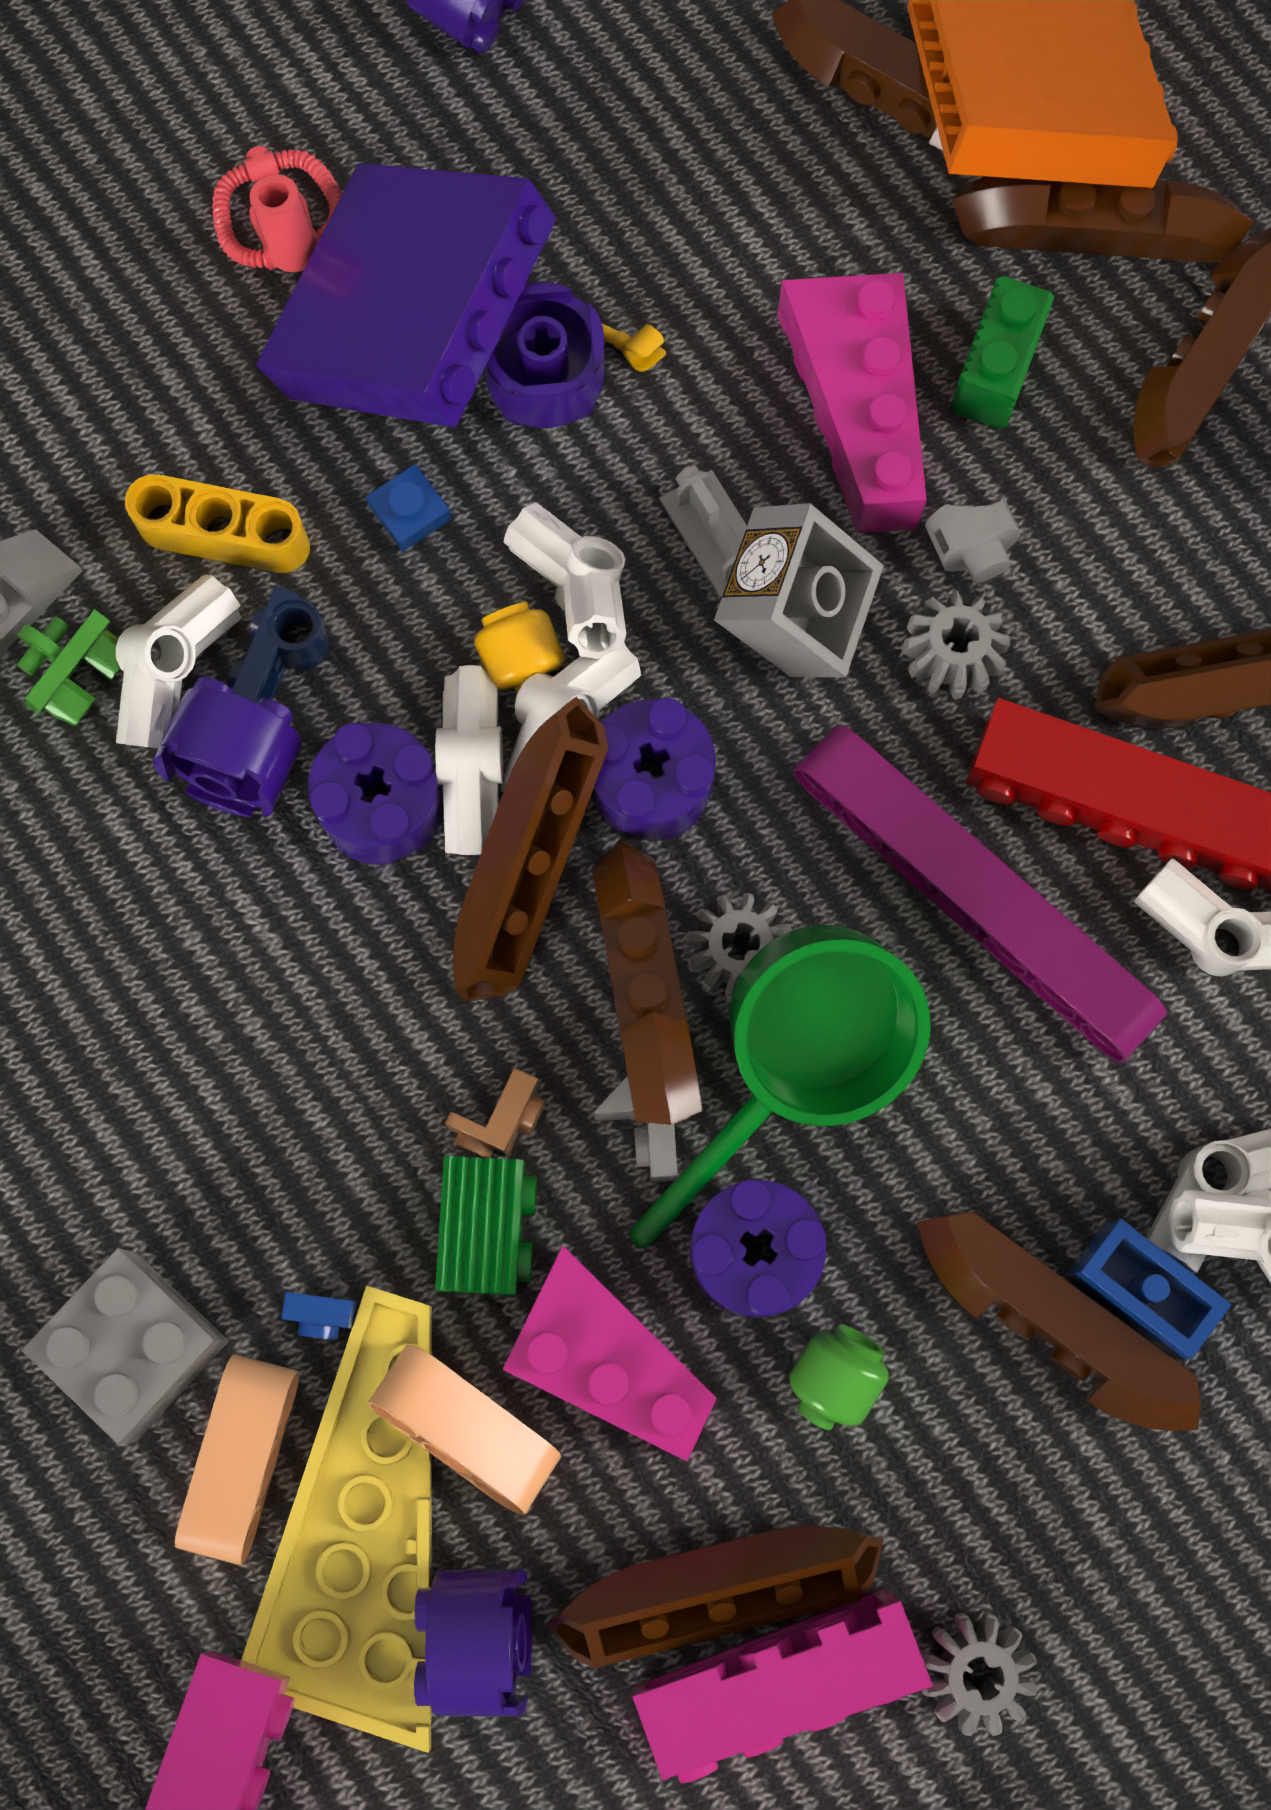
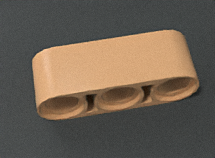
[367,1344,561,1516]
[175,1354,299,1566]

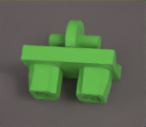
[17,609,121,727]

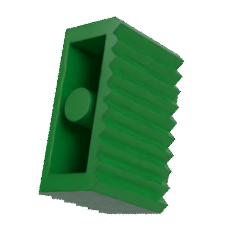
[950,276,1055,429]
[435,1156,537,1296]

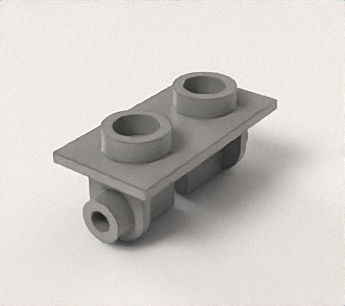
[659,466,747,599]

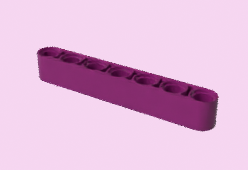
[793,724,1167,1063]

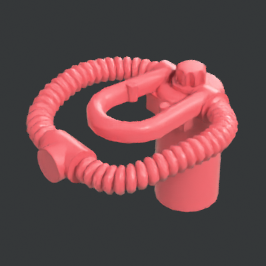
[212,146,343,273]

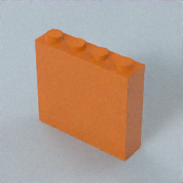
[907,0,1178,188]

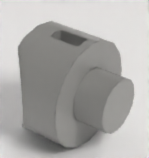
[925,493,1020,583]

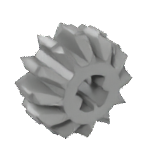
[902,590,1010,700]
[685,893,792,1002]
[921,1612,1038,1736]

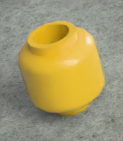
[474,601,565,694]

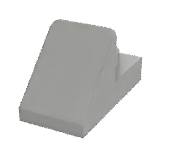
[0,529,83,657]
[594,1077,678,1182]

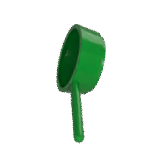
[630,925,931,1248]

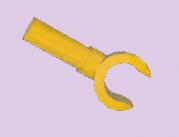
[602,323,666,372]

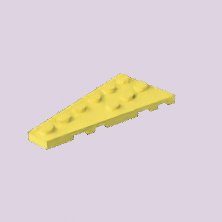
[241,1285,432,1753]

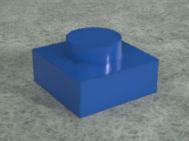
[365,464,452,552]
[281,1292,360,1340]

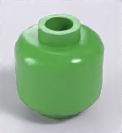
[789,1324,889,1430]

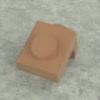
[445,1068,546,1158]

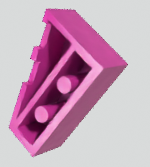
[502,1246,717,1461]

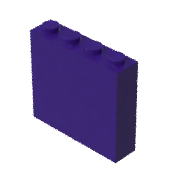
[256,163,557,428]

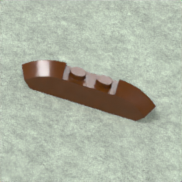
[772,0,943,151]
[951,176,1254,263]
[1134,228,1271,468]
[1094,629,1271,728]
[453,697,609,1002]
[592,840,702,1125]
[917,1212,1201,1431]
[545,1526,884,1668]

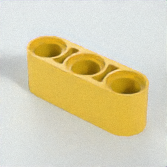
[125,474,310,573]

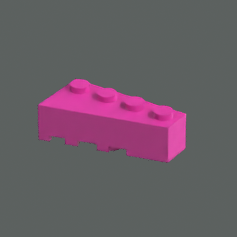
[777,273,927,533]
[632,1587,933,1783]
[145,1650,295,1810]

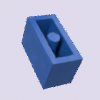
[1065,1218,1232,1359]

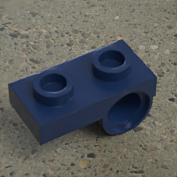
[227,586,330,703]

